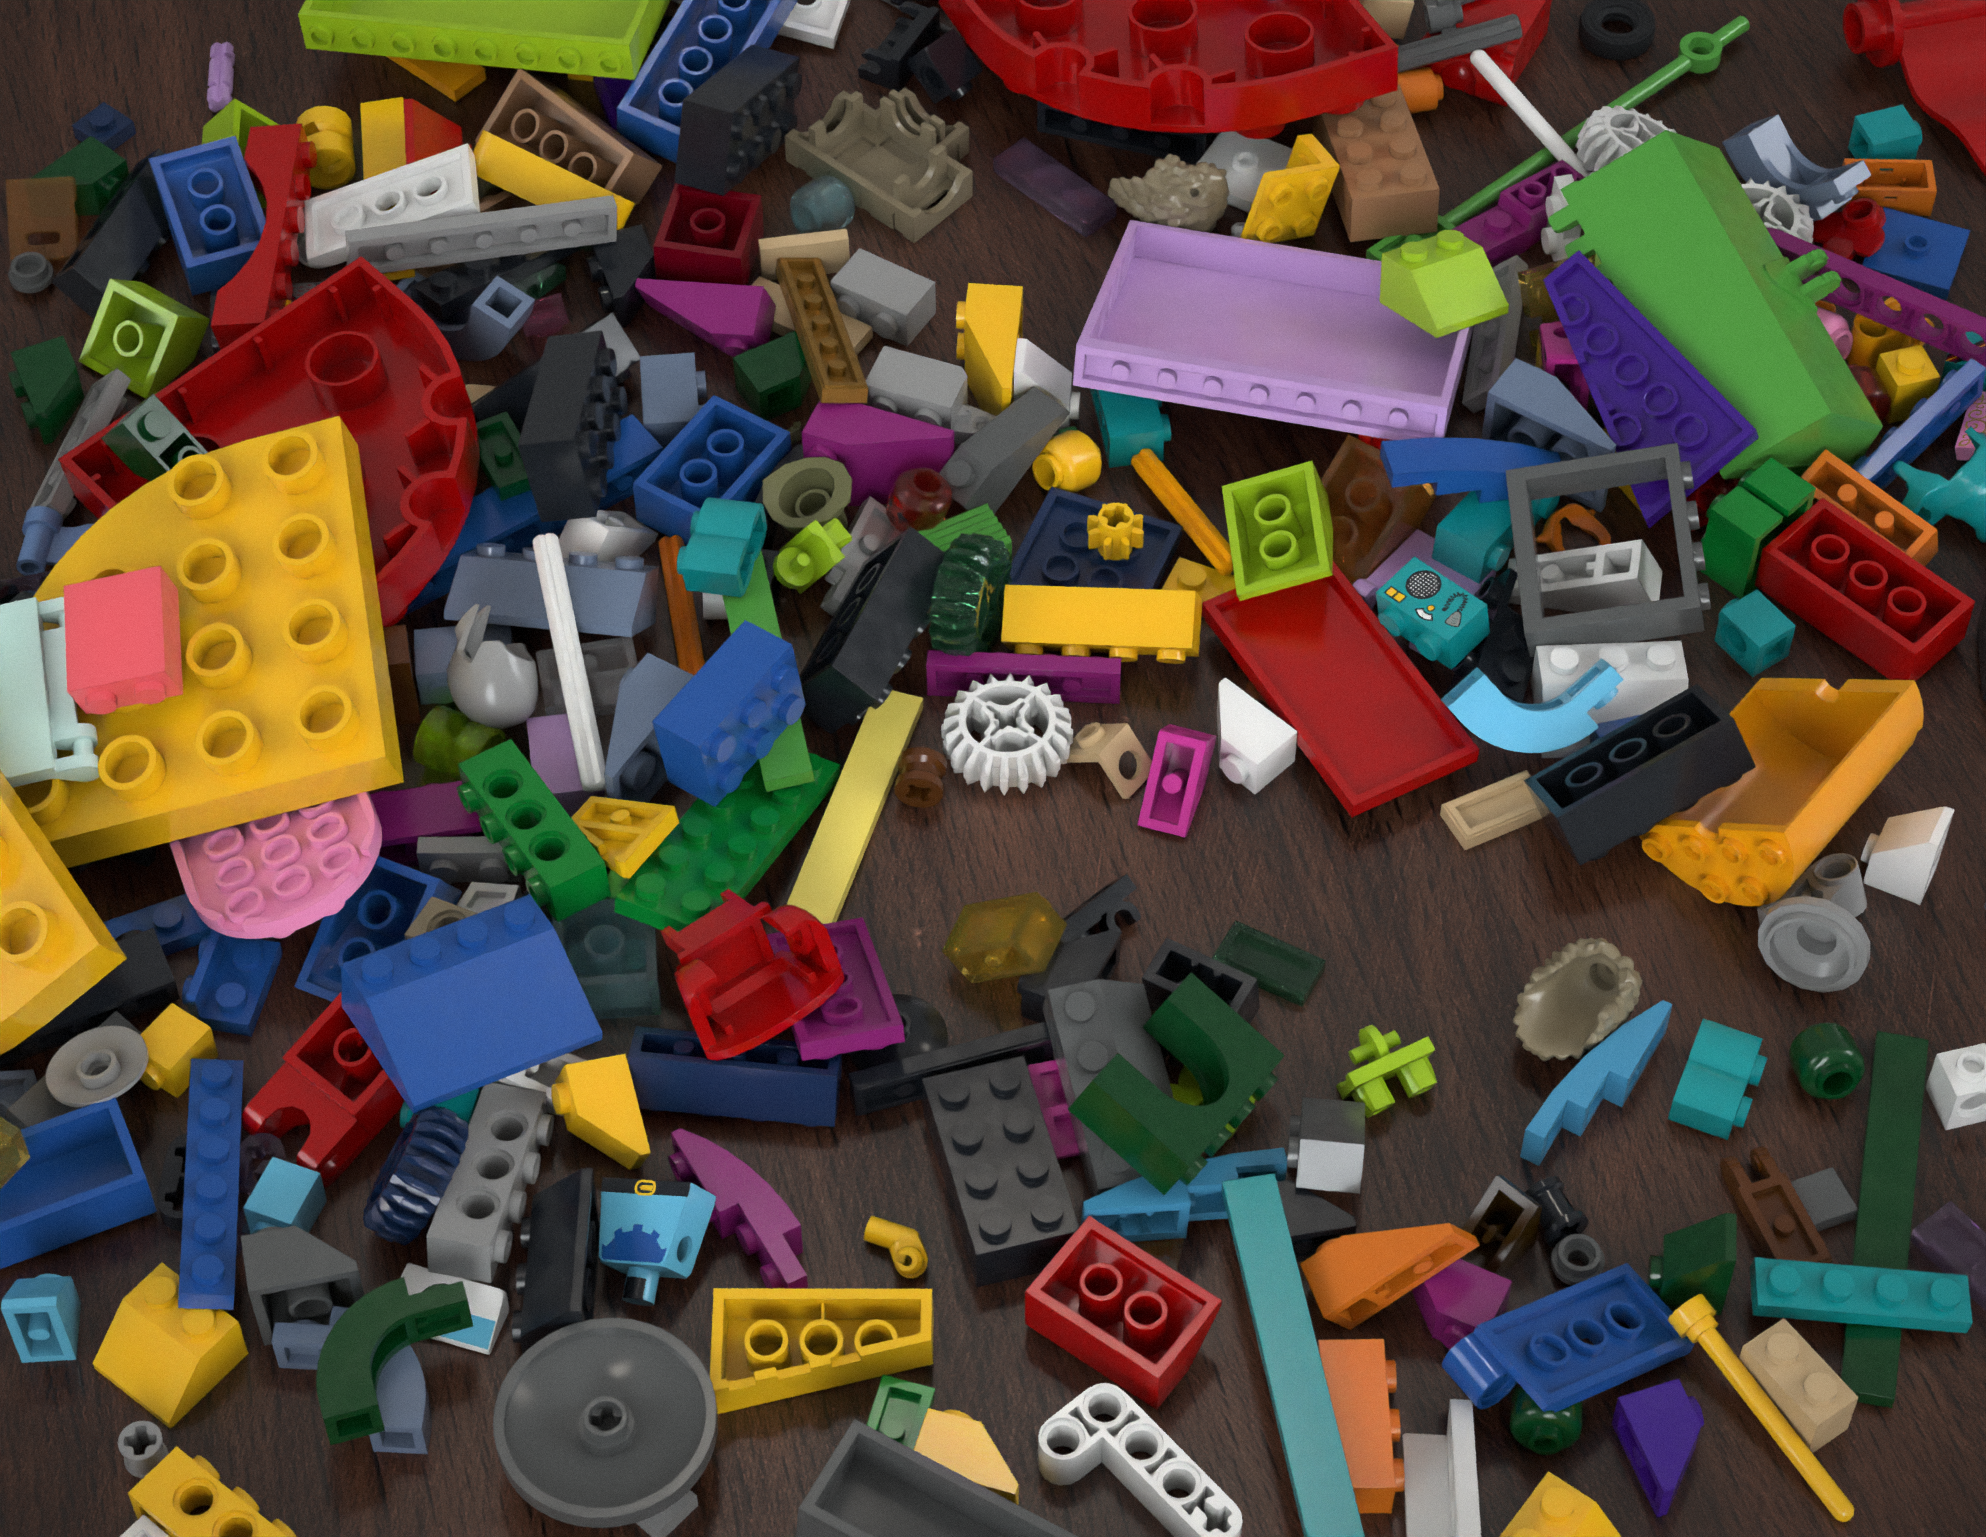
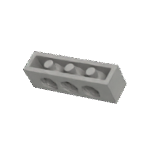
[426,1083,554,1283]

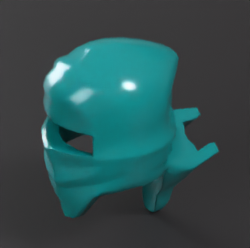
[1892,426,1986,543]

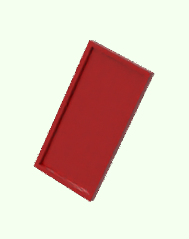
[1201,561,1479,817]

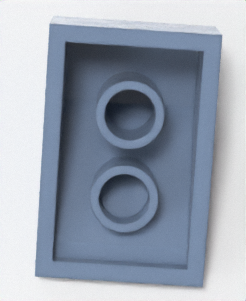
[1481,358,1616,513]
[604,653,694,803]

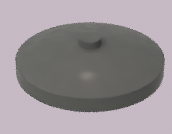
[493,1318,718,1528]

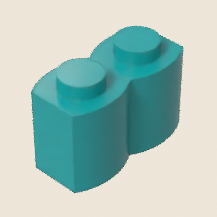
[677,497,767,597]
[1668,1018,1768,1140]

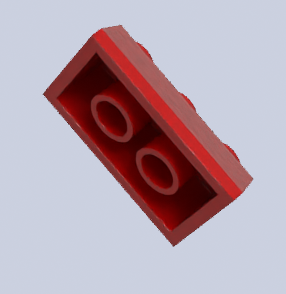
[1025,1216,1222,1410]

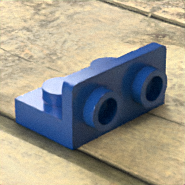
[182,929,283,1037]

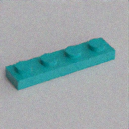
[1750,1257,1973,1333]

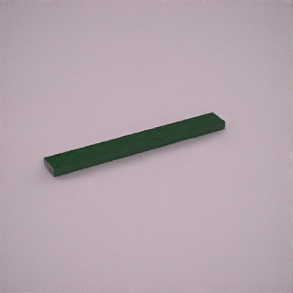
[1839,1031,1929,1408]

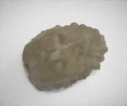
[1108,154,1229,233]
[1513,937,1643,1062]

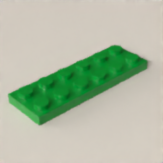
[614,753,840,932]

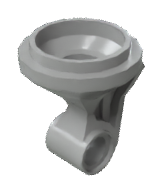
[1757,853,1870,993]

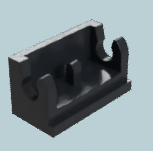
[858,1,940,92]

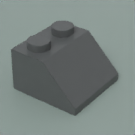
[241,1225,365,1346]

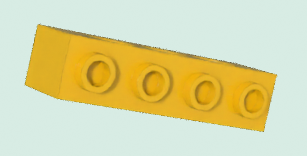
[128,1446,297,1537]

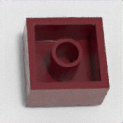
[653,183,764,285]

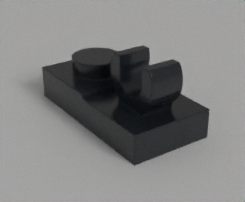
[1036,874,1141,950]

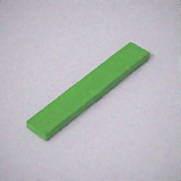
[722,551,815,792]

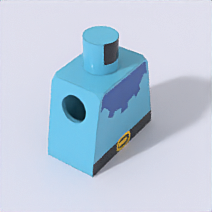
[599,1177,716,1306]

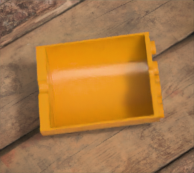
[1639,678,1924,906]

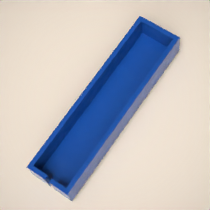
[0,1097,157,1269]

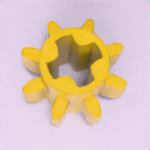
[1087,503,1144,561]

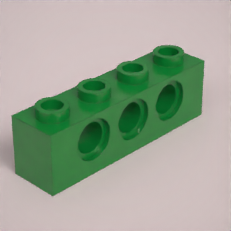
[457,739,611,922]

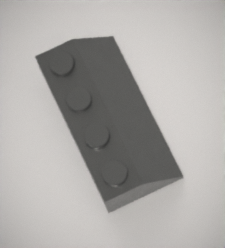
[1043,979,1174,1198]

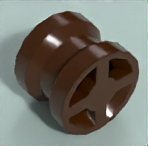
[894,747,947,808]

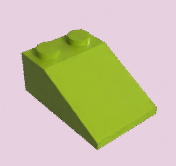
[1222,461,1333,601]

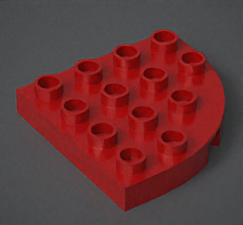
[938,0,1398,139]
[58,256,480,627]

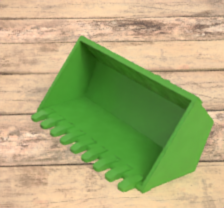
[1548,130,1883,479]

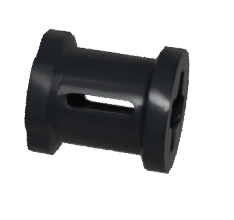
[1525,1176,1589,1248]

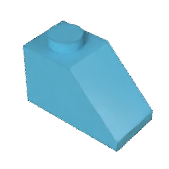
[1,1274,81,1363]

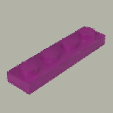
[926,650,1121,704]

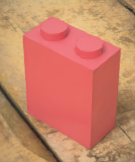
[64,566,183,714]

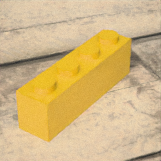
[1001,585,1202,664]

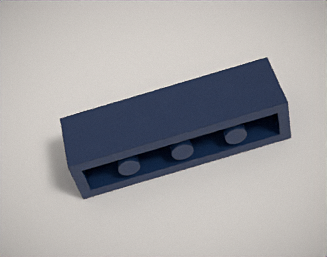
[628,1026,842,1127]

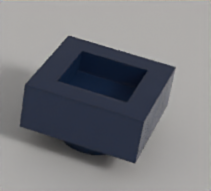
[72,102,136,151]

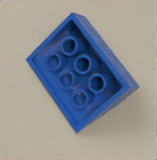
[341,894,603,1113]

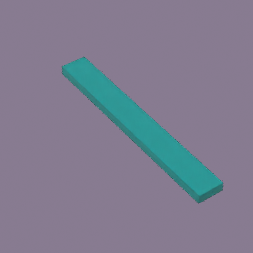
[1222,1173,1365,1537]

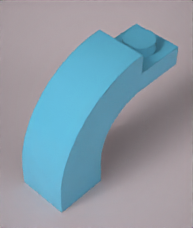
[1441,658,1624,753]

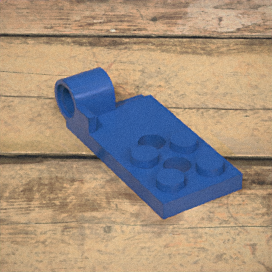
[1442,1263,1695,1413]

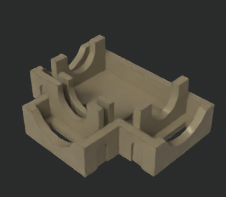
[785,88,973,243]

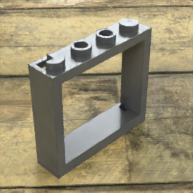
[1505,443,1711,657]

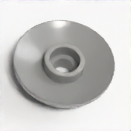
[46,1026,149,1107]

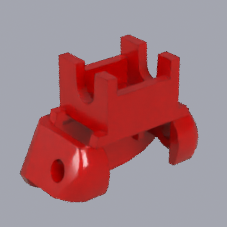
[661,889,845,1061]

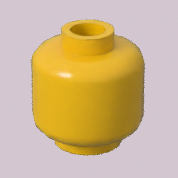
[1032,430,1102,493]

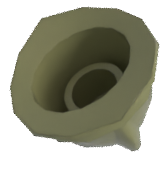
[762,457,852,535]

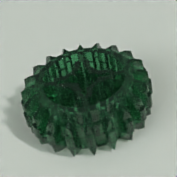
[928,533,1012,657]

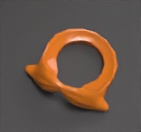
[1536,503,1611,552]

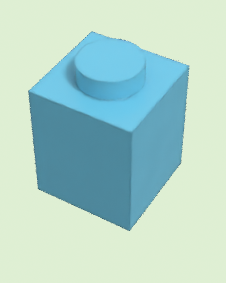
[243,1157,327,1234]

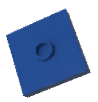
[1862,207,1970,301]

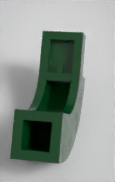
[316,1277,473,1446]

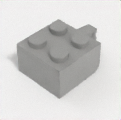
[864,346,996,452]

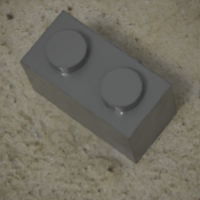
[1287,1097,1365,1194]

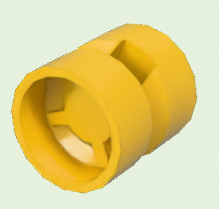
[296,106,356,189]

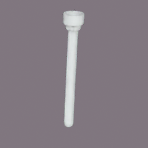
[1470,49,1594,177]

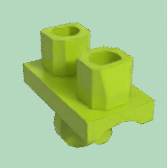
[773,518,852,594]
[1336,1025,1437,1118]

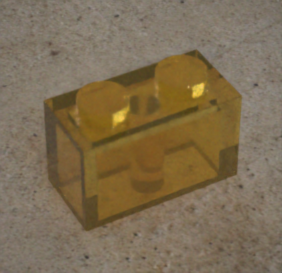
[942,892,1067,983]

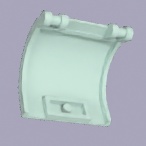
[0,597,100,788]

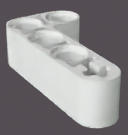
[1038,1383,1243,1537]

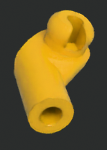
[864,1216,928,1278]

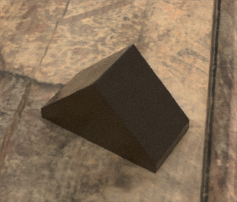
[1460,1174,1542,1276]

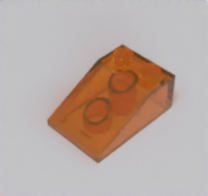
[1321,434,1438,585]

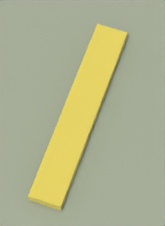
[787,690,923,924]

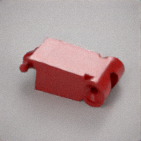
[1411,0,1552,108]

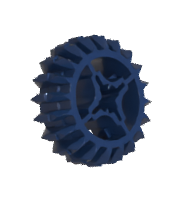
[363,1105,469,1246]

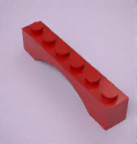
[211,123,317,350]

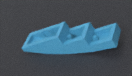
[1520,1000,1673,1166]
[1081,1147,1287,1242]

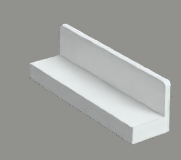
[1402,1399,1481,1537]

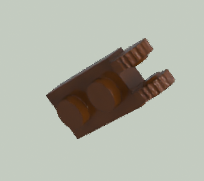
[1720,1146,1833,1264]

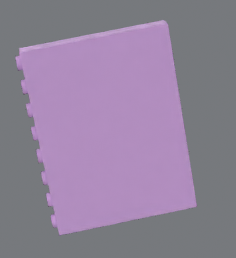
[1073,220,1474,440]

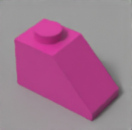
[1137,724,1217,837]

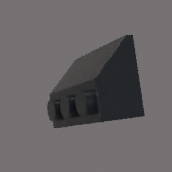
[512,1168,600,1354]

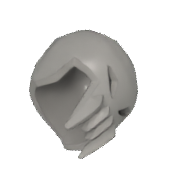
[446,604,539,730]

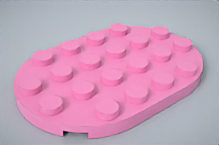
[169,792,382,939]

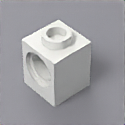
[1926,1043,1986,1130]

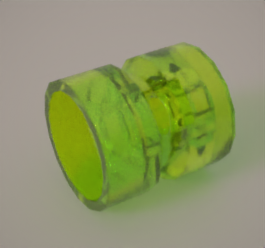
[413,705,506,781]

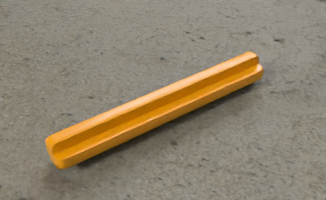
[1131,448,1233,576]

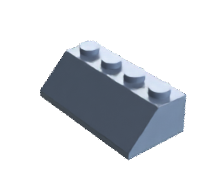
[444,543,659,637]

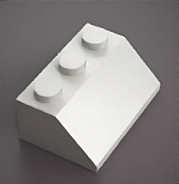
[1530,641,1688,758]

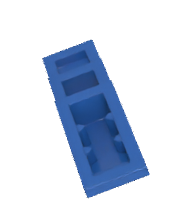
[1380,437,1561,503]

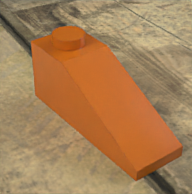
[1300,1223,1480,1330]

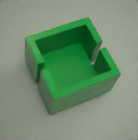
[1701,458,1816,599]

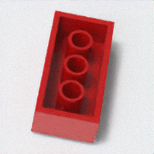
[1755,498,1975,682]

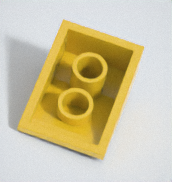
[956,283,1023,416]

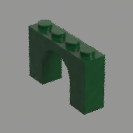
[1068,973,1285,1195]

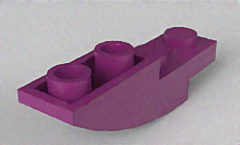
[1451,160,1585,268]
[668,1128,808,1289]

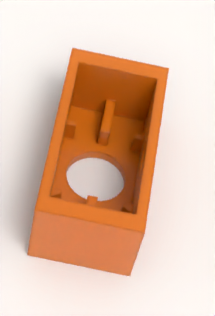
[1842,158,1937,216]

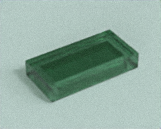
[1212,920,1326,1007]

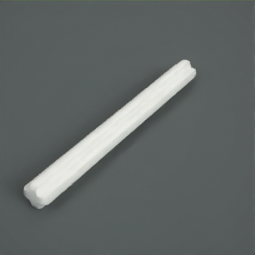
[532,533,606,793]

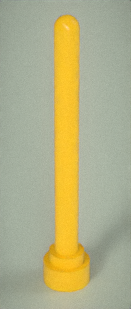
[1668,1294,1854,1522]

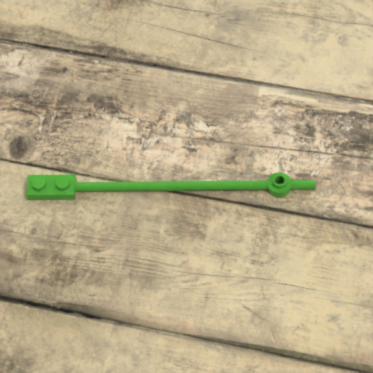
[1366,16,1750,261]

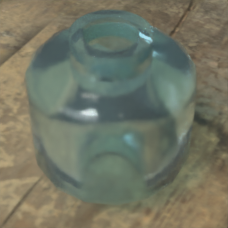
[790,175,855,234]

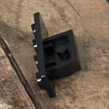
[1441,568,1534,722]

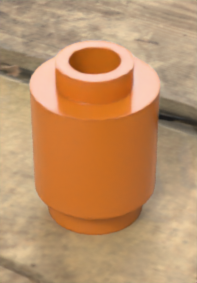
[1398,67,1444,114]

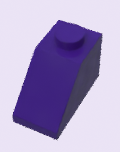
[1611,1378,1704,1517]

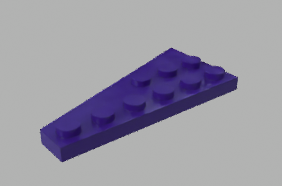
[1543,250,1759,528]

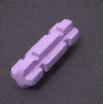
[207,42,235,113]

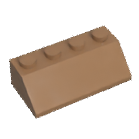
[475,69,663,206]

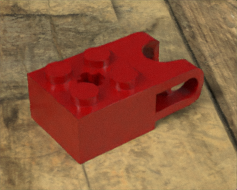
[241,992,404,1188]

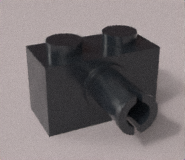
[1142,937,1260,1067]

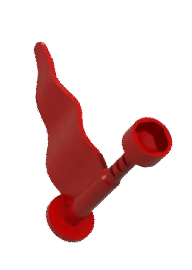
[1843,0,1986,176]

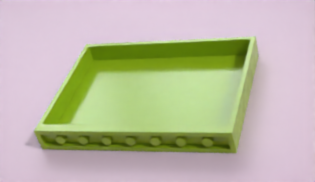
[298,0,670,80]

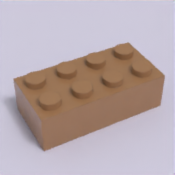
[1313,85,1440,242]

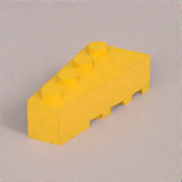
[710,1288,934,1414]

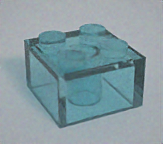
[552,899,662,1019]

